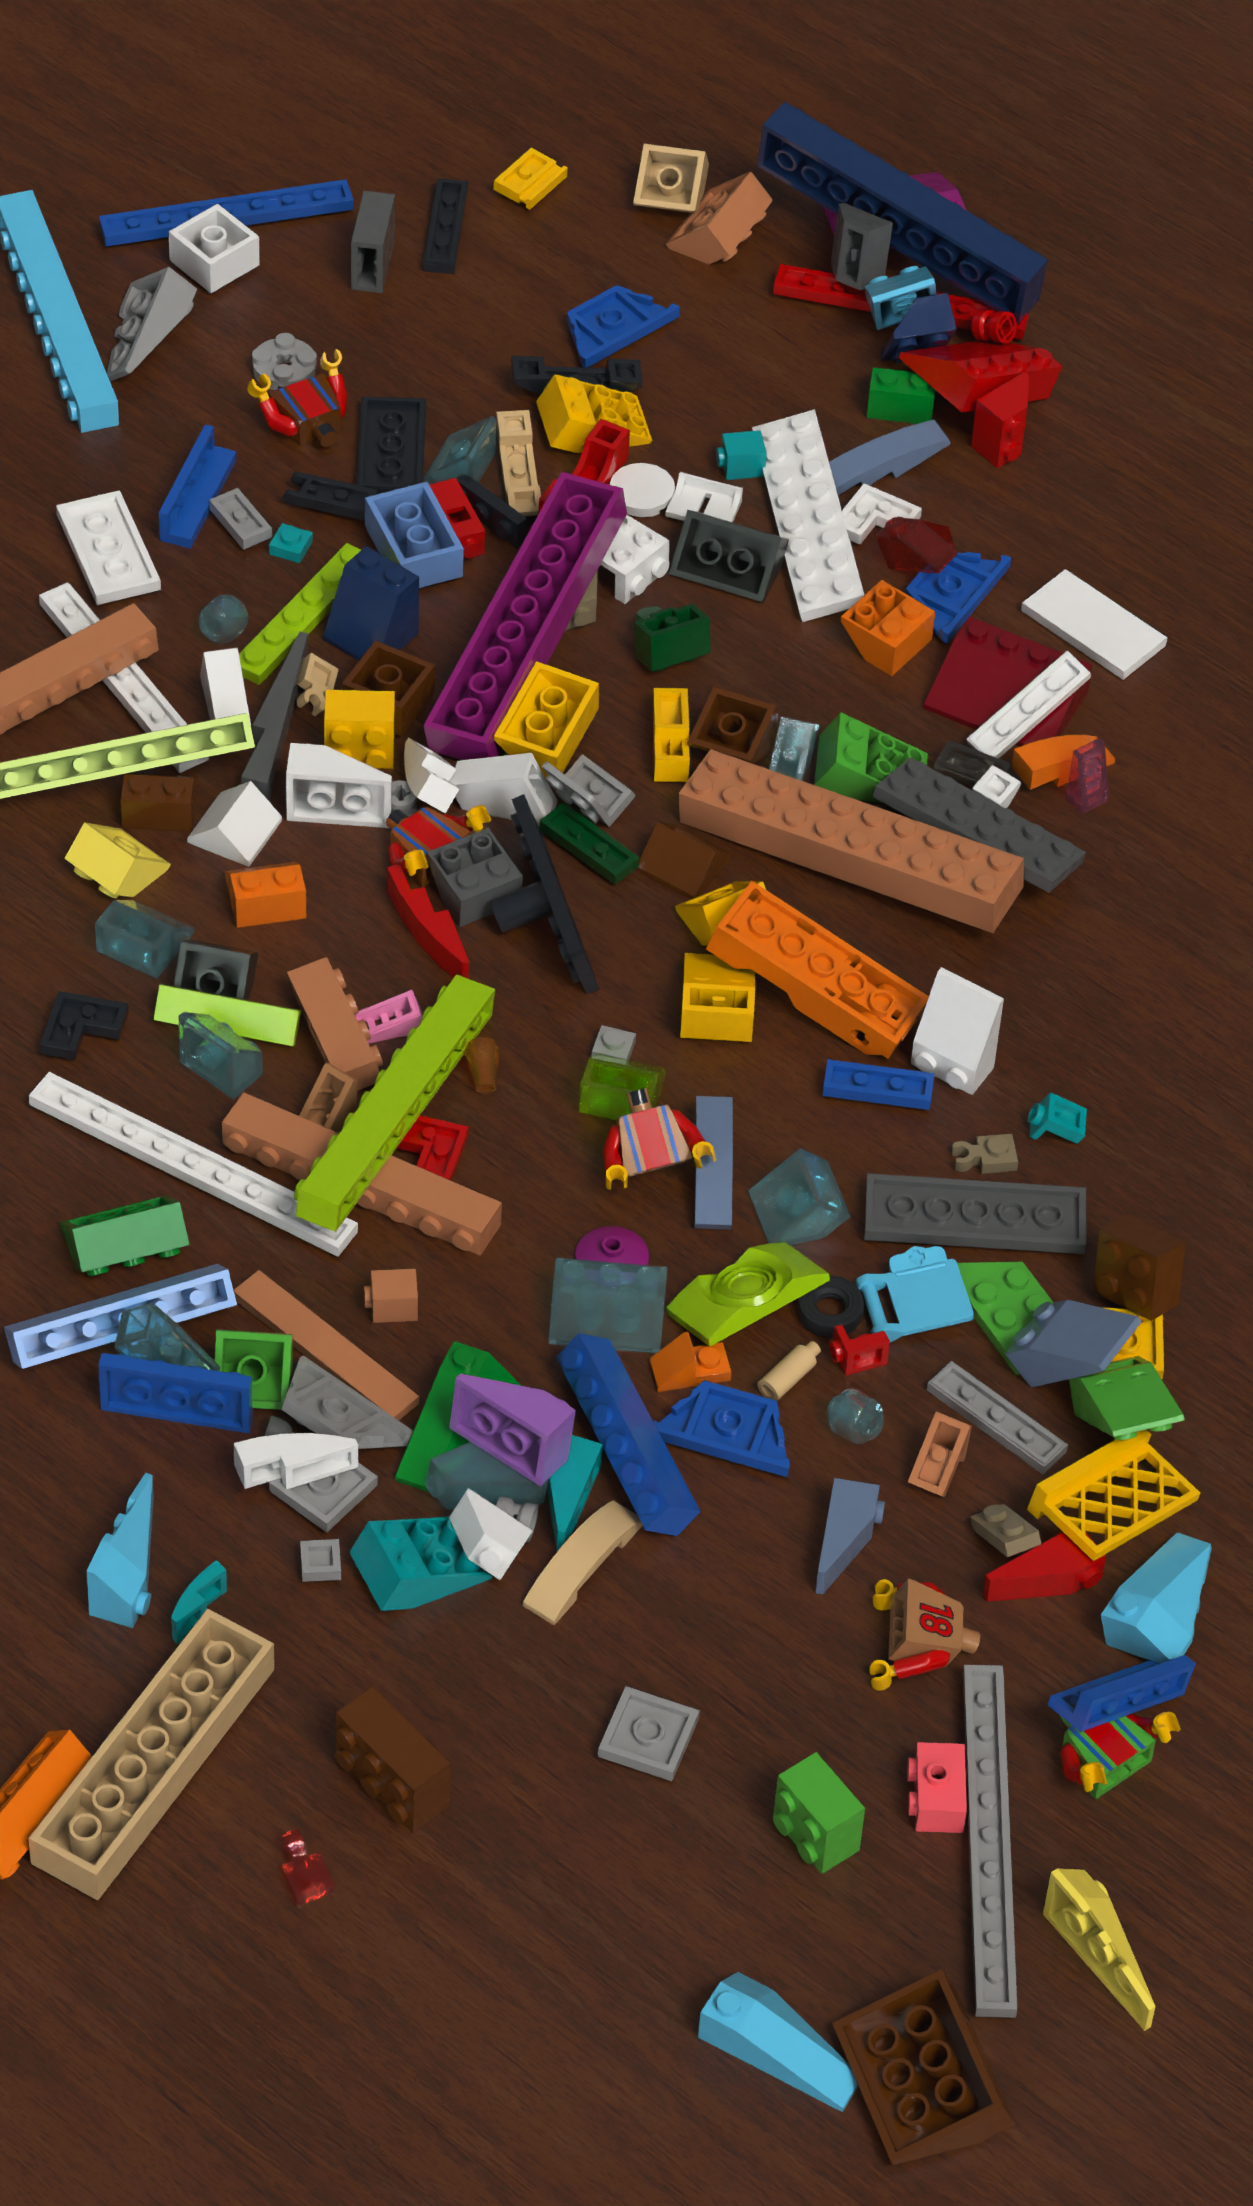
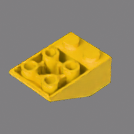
[536,374,652,454]
[680,953,755,1042]

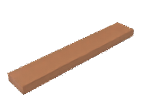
[233,1270,419,1421]

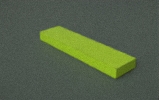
[154,984,301,1046]

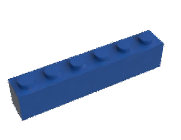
[556,1333,701,1536]

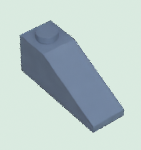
[816,1478,885,1594]

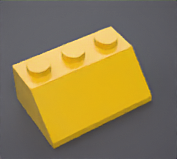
[494,661,599,778]

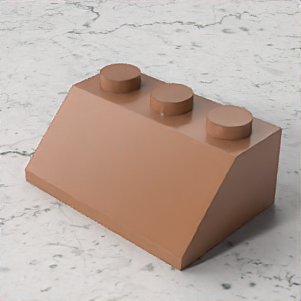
[666,171,773,265]

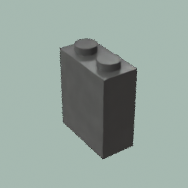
[351,191,395,293]

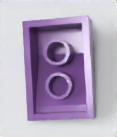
[449,1373,576,1487]

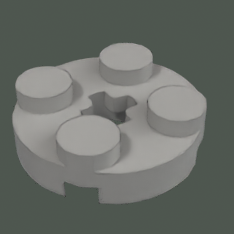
[252,333,317,390]

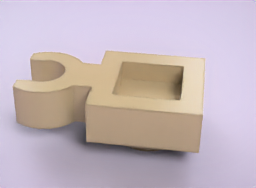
[297,653,338,716]

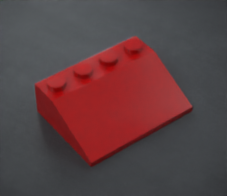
[899,340,1063,413]

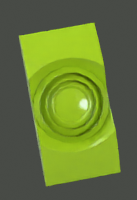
[666,1242,830,1347]

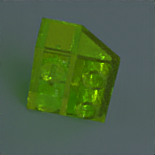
[579,1054,667,1120]

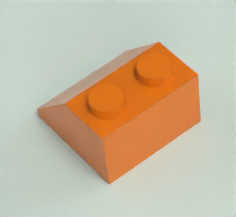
[225,862,306,928]

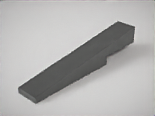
[241,632,308,801]

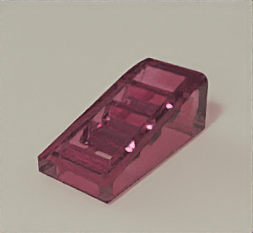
[1066,738,1108,813]

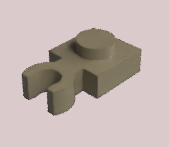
[951,1134,1018,1174]

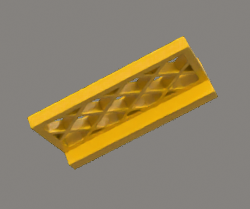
[1027,1430,1200,1561]

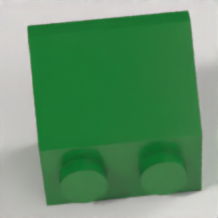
[867,367,936,424]

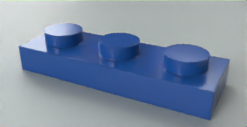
[822,1059,935,1110]

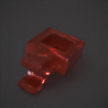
[282,1829,335,1906]

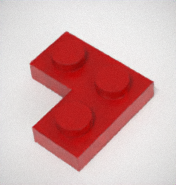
[397,1115,469,1181]

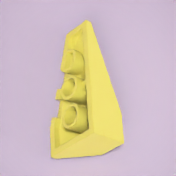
[1043,1868,1156,2031]

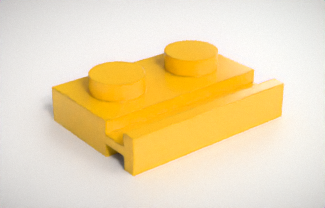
[493,147,568,210]

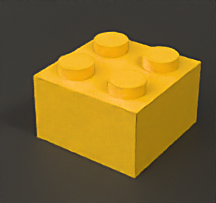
[324,690,395,769]

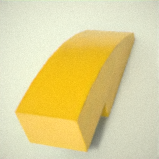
[653,688,690,782]

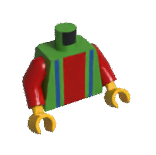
[1060,1704,1181,1800]

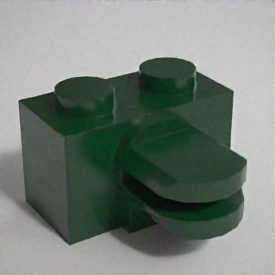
[634,603,711,672]

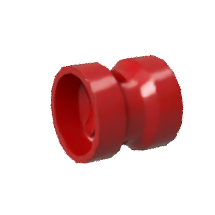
[972,309,1017,344]

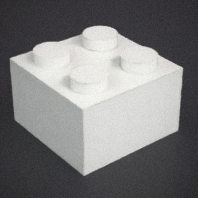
[169,204,260,293]

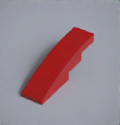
[387,865,469,979]

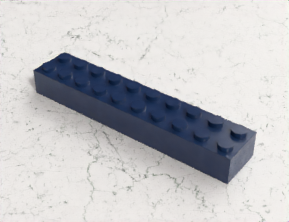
[757,102,1048,324]

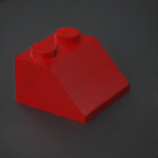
[971,372,1030,468]

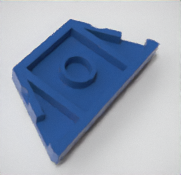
[567,285,680,368]
[905,549,1012,643]
[654,1380,790,1477]

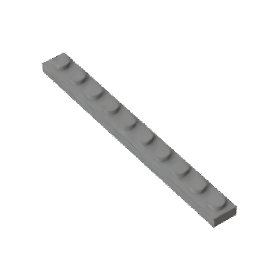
[963,1665,1017,2018]

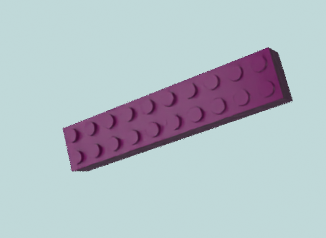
[423,472,627,760]

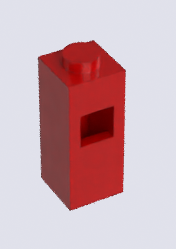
[429,478,485,560]

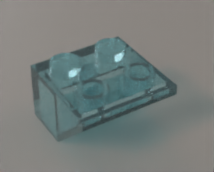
[95,900,194,978]
[114,1303,220,1371]

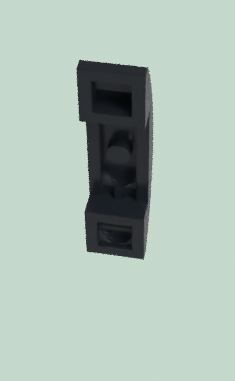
[511,356,643,394]

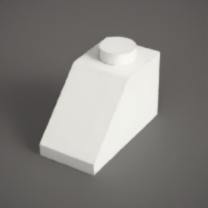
[449,1488,532,1580]

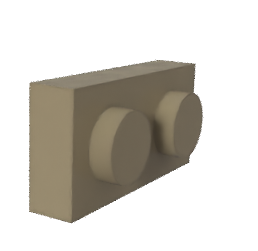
[970,1504,1041,1557]

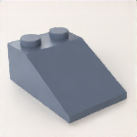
[1005,1300,1142,1387]

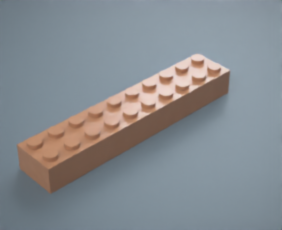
[679,749,1024,933]

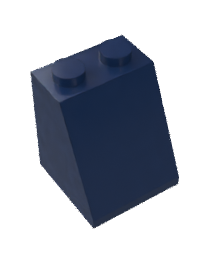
[324,546,419,661]

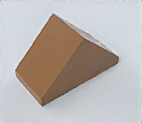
[299,1063,357,1132]

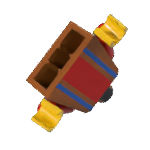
[386,805,491,888]

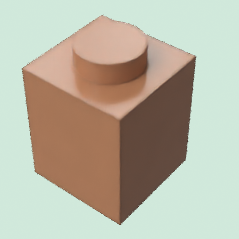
[364,1269,418,1323]

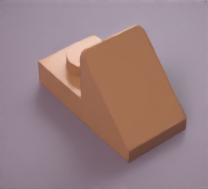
[908,1411,972,1497]

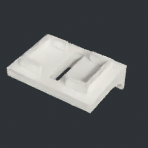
[665,472,743,522]

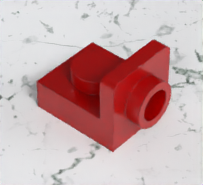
[829,1324,890,1376]

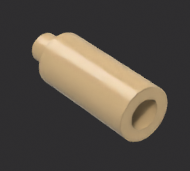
[757,1341,821,1401]

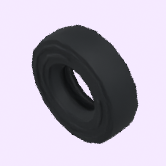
[797,1275,864,1338]

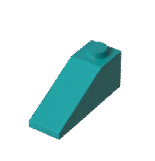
[546,1435,603,1551]

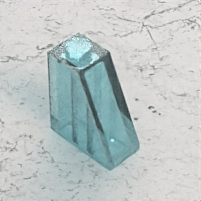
[426,1442,549,1510]

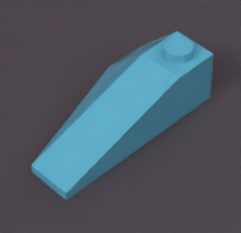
[1101,1532,1212,1664]

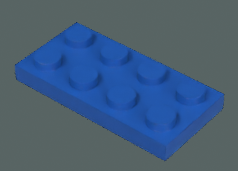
[98,1353,253,1434]

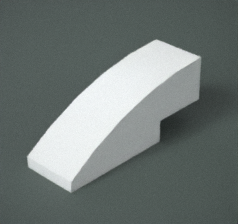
[404,737,459,813]
[234,1433,358,1490]

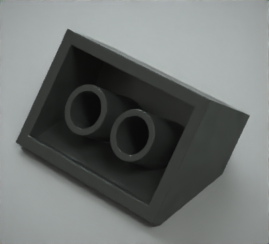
[669,510,789,602]

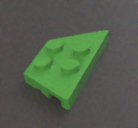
[957,1262,1054,1375]

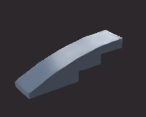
[829,419,951,495]
[694,1096,733,1230]

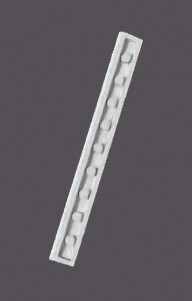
[29,1072,358,1257]

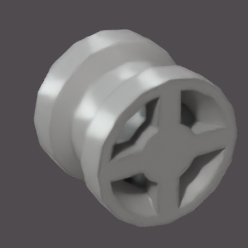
[391,780,417,817]

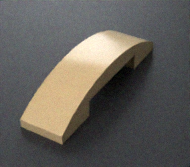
[496,410,541,516]
[523,1500,643,1625]

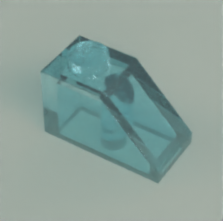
[769,716,819,781]

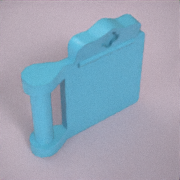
[854,1246,974,1343]

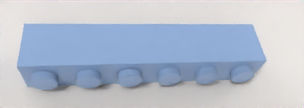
[4,1264,237,1369]

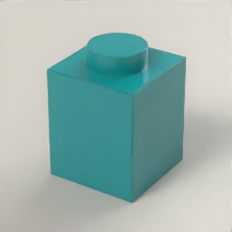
[716,430,767,480]

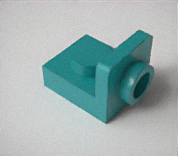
[1028,1092,1087,1144]

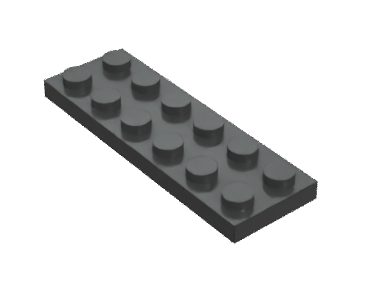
[873,757,1086,893]
[864,1173,1086,1254]

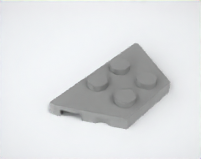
[281,1355,414,1449]

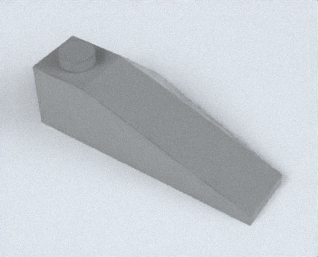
[107,267,197,381]

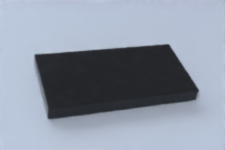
[357,396,426,494]

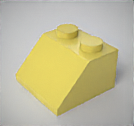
[64,822,171,899]

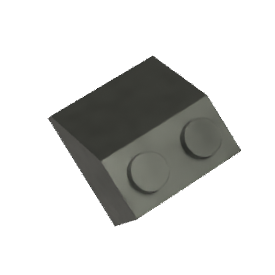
[174,939,259,1000]

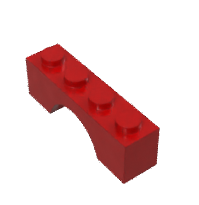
[538,419,630,514]

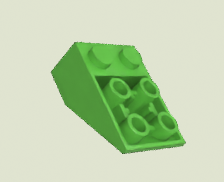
[814,712,928,803]
[1069,1356,1185,1440]

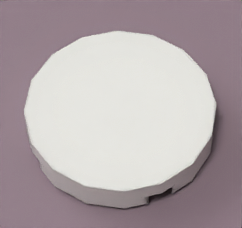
[610,463,675,517]

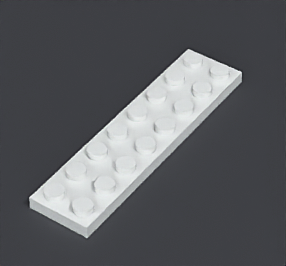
[752,409,864,622]

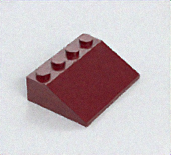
[923,616,1092,747]

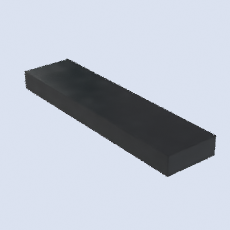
[423,179,469,274]

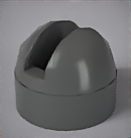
[265,1416,292,1436]

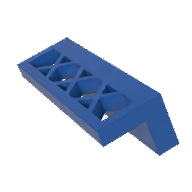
[159,424,237,549]
[1047,1655,1196,1732]

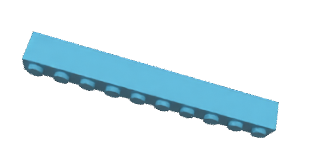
[0,190,119,433]

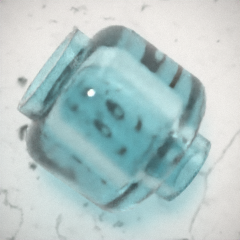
[198,594,249,644]
[828,1389,884,1444]

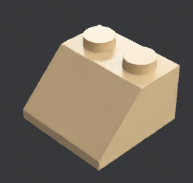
[633,144,709,213]

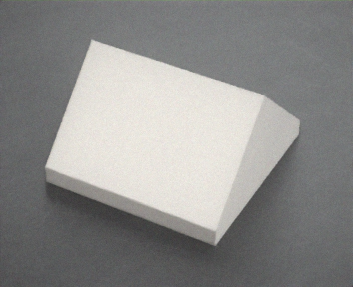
[187,781,282,867]

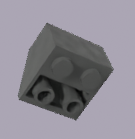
[831,203,893,291]
[427,828,523,928]

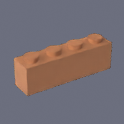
[287,957,383,1091]

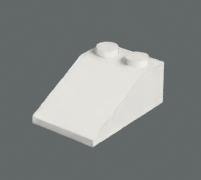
[286,743,392,828]
[911,967,1004,1095]

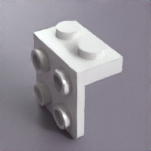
[600,515,669,604]

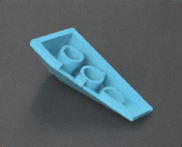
[87,1473,154,1628]
[698,1972,859,2112]

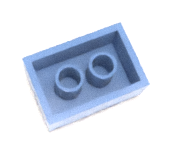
[365,482,464,588]

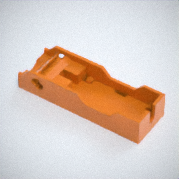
[706,881,929,1059]

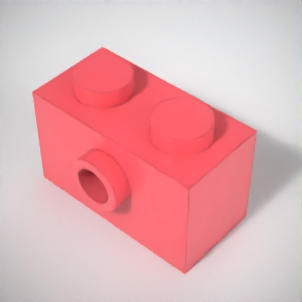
[907,1742,967,1833]

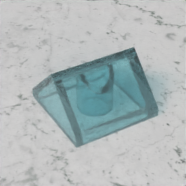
[424,415,497,493]

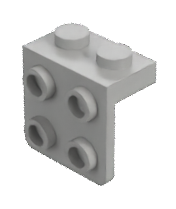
[541,754,635,827]

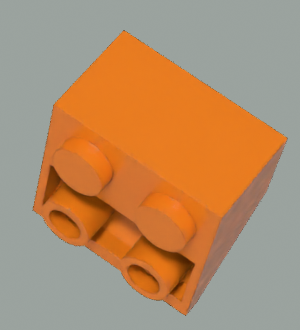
[841,580,935,676]

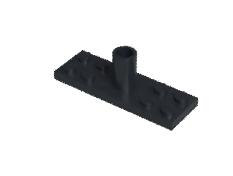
[490,794,600,994]

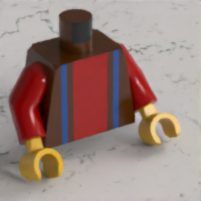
[247,349,347,447]

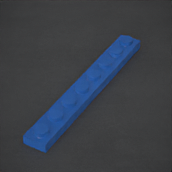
[99,179,354,246]

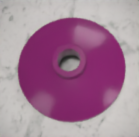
[575,1226,649,1287]

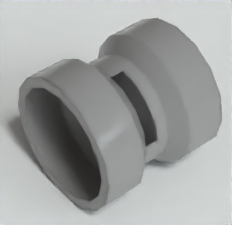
[496,1496,538,1542]

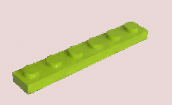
[239,543,361,685]

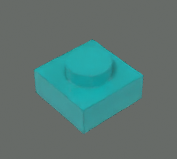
[269,523,313,563]

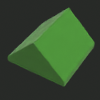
[214,1329,293,1410]

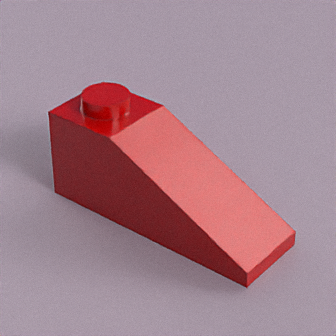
[982,1531,1106,1602]

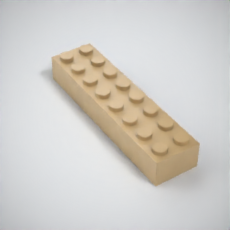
[29,1609,274,1900]

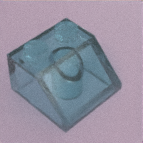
[178,1012,263,1099]
[748,1148,851,1245]

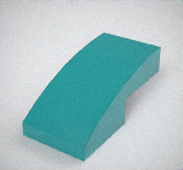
[171,1560,227,1644]

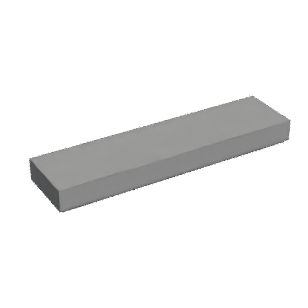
[927,1361,1068,1474]

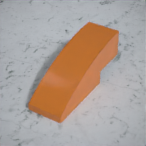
[1012,735,1115,790]

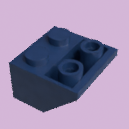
[880,293,956,363]

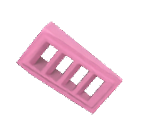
[355,990,423,1044]

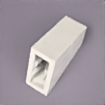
[200,648,251,725]
[450,753,558,826]

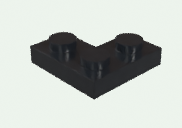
[40,991,129,1060]

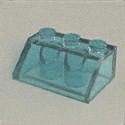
[548,1258,668,1353]

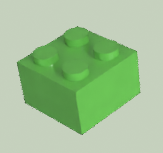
[773,1752,865,1874]

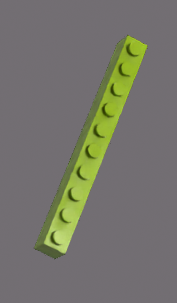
[294,974,495,1232]

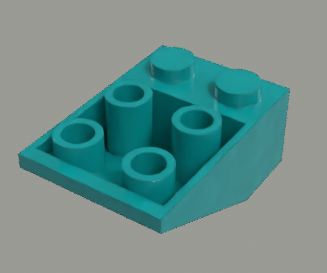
[349,1517,493,1611]

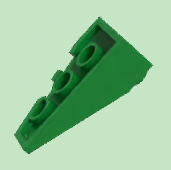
[395,1341,522,1493]

